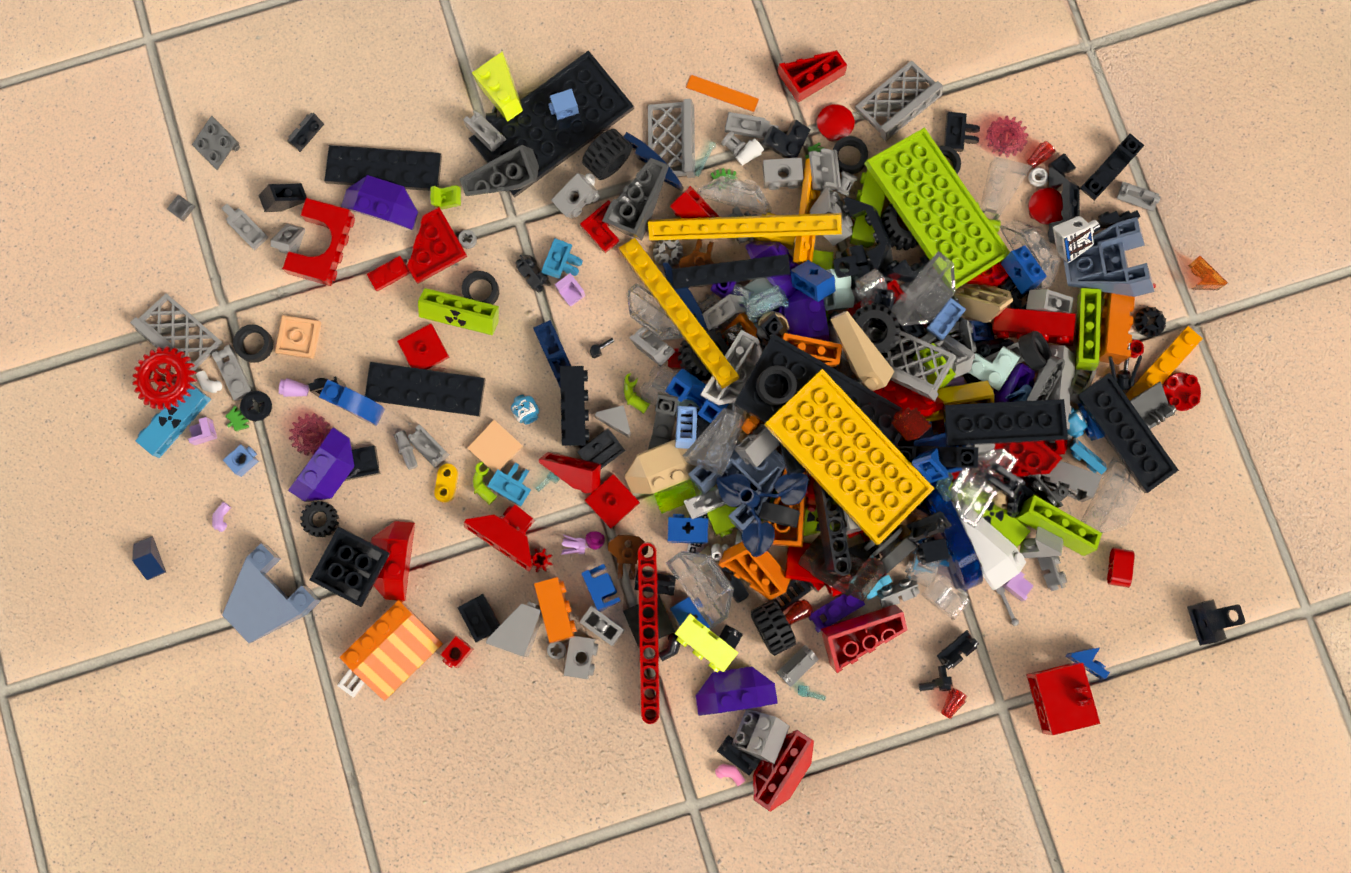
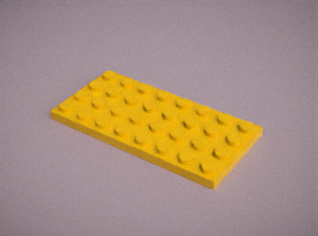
[764,369,934,545]

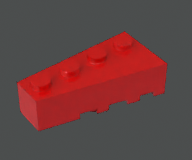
[993,308,1076,346]
[821,604,908,673]

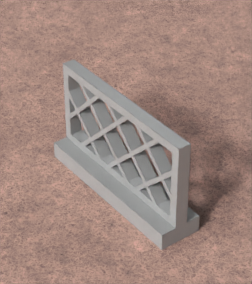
[855,61,943,141]
[648,99,695,178]
[130,293,223,377]
[881,330,956,401]

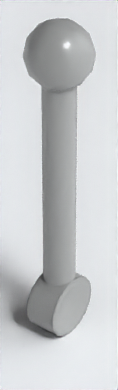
[996,586,1019,626]

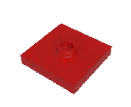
[397,323,450,370]
[585,474,640,529]
[785,542,827,584]

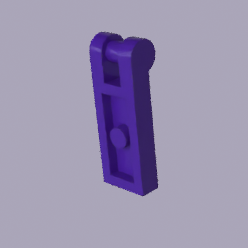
[807,590,865,633]

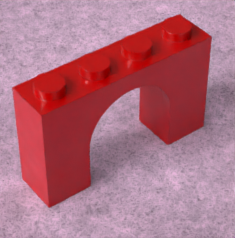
[282,198,355,286]

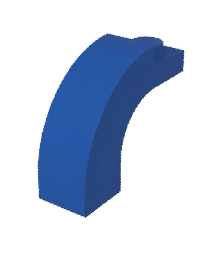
[319,380,385,427]

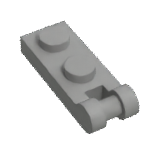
[212,344,253,401]

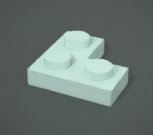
[968,346,1021,391]

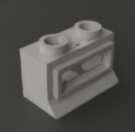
[934,334,975,378]

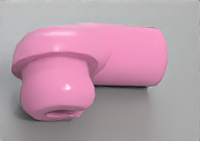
[715,764,746,786]

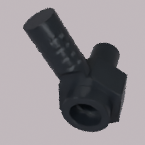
[919,665,953,692]

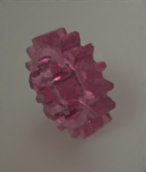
[986,115,1029,158]
[289,413,331,456]

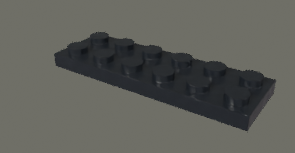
[324,145,442,191]
[365,362,486,417]
[1076,373,1179,493]
[943,399,1068,447]

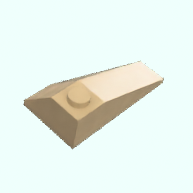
[831,311,894,391]

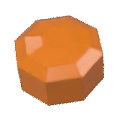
[741,416,761,434]

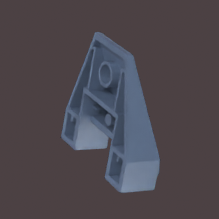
[1063,217,1155,297]
[688,445,785,533]
[222,543,321,643]

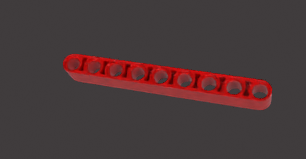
[638,542,660,724]

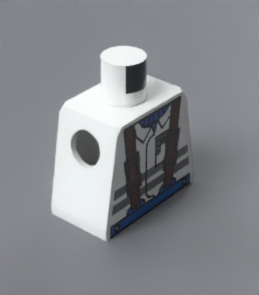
[1053,216,1100,263]

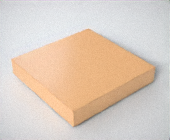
[275,315,321,359]
[468,420,523,473]

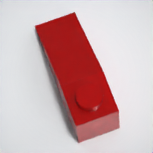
[670,186,720,218]
[539,452,601,493]

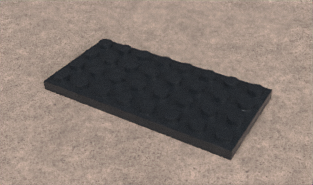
[468,50,634,198]
[733,334,913,447]

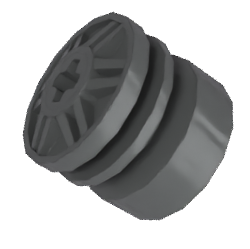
[863,528,917,573]

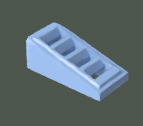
[675,406,697,449]

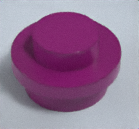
[585,531,605,550]

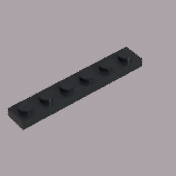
[672,254,791,289]

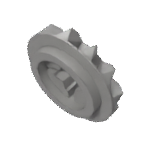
[653,239,683,267]

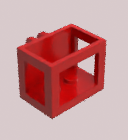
[1026,663,1101,736]

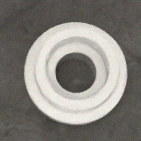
[1028,168,1048,187]

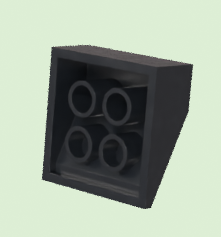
[309,527,390,607]

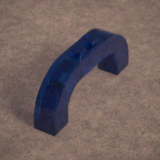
[923,481,983,592]

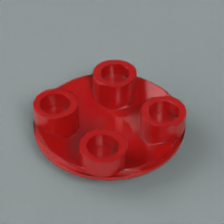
[817,104,855,142]
[1029,188,1063,225]
[1163,372,1201,411]

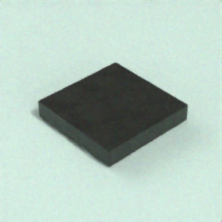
[623,595,675,648]

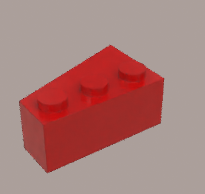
[778,50,847,103]

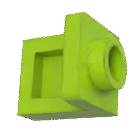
[430,185,461,210]

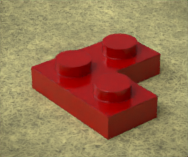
[580,200,620,253]

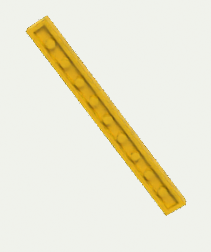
[648,213,842,240]
[619,238,739,389]

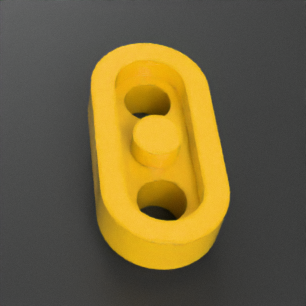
[434,464,458,503]

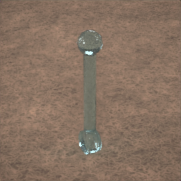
[695,142,716,177]

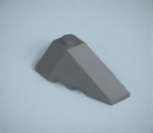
[459,145,539,196]
[603,158,669,241]

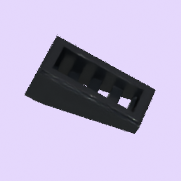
[768,579,813,612]

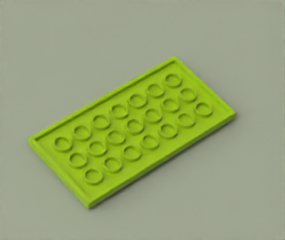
[864,127,1010,292]

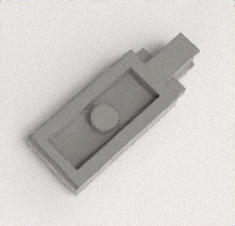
[725,112,779,139]
[221,204,269,250]

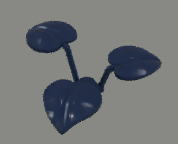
[717,473,808,557]

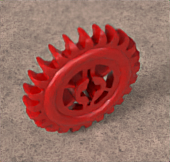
[132,346,197,410]

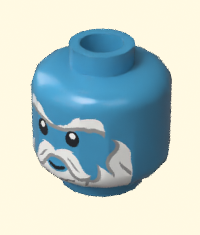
[511,394,540,425]
[1067,408,1087,438]

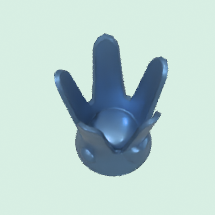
[1005,385,1033,402]

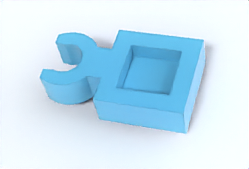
[857,575,893,600]

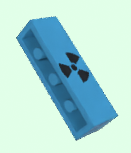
[135,383,211,458]

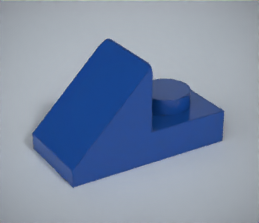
[912,448,948,483]
[1065,647,1110,679]

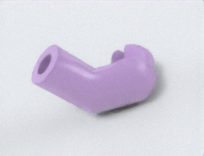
[212,501,231,532]

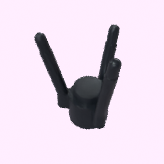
[1108,343,1142,390]

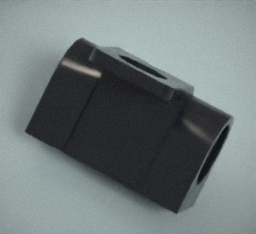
[833,245,873,290]
[1187,599,1246,646]

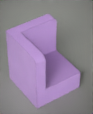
[555,273,585,306]
[188,417,217,446]
[1002,571,1033,601]

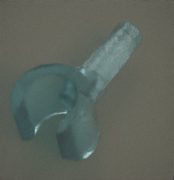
[536,472,560,492]
[798,685,826,701]

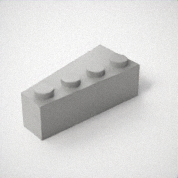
[1034,344,1076,430]

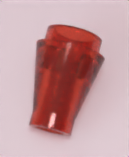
[1026,141,1056,169]
[785,599,813,626]
[941,687,967,719]

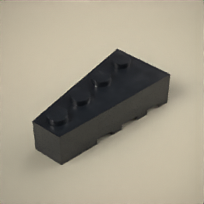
[560,366,589,446]

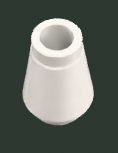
[735,138,764,166]

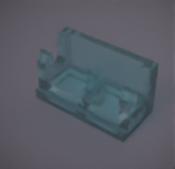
[743,285,789,323]

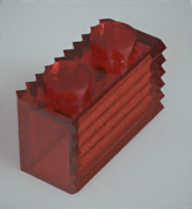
[891,407,931,441]

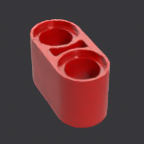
[1107,547,1135,588]

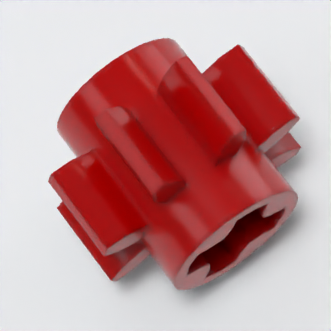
[531,548,553,573]

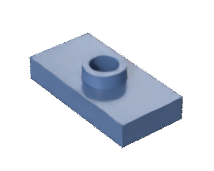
[926,297,966,341]

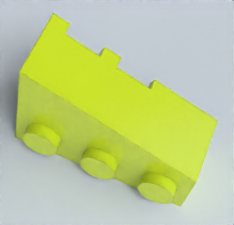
[472,52,523,121]
[675,614,738,673]

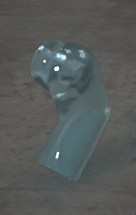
[936,472,953,501]

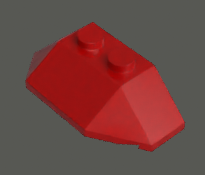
[464,514,532,572]
[371,521,415,601]
[753,730,814,812]

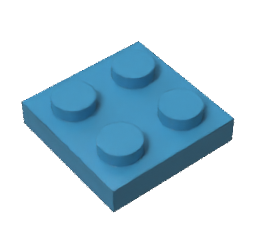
[1070,438,1107,475]

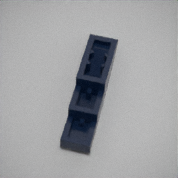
[623,132,684,191]
[663,262,707,329]
[533,320,571,387]

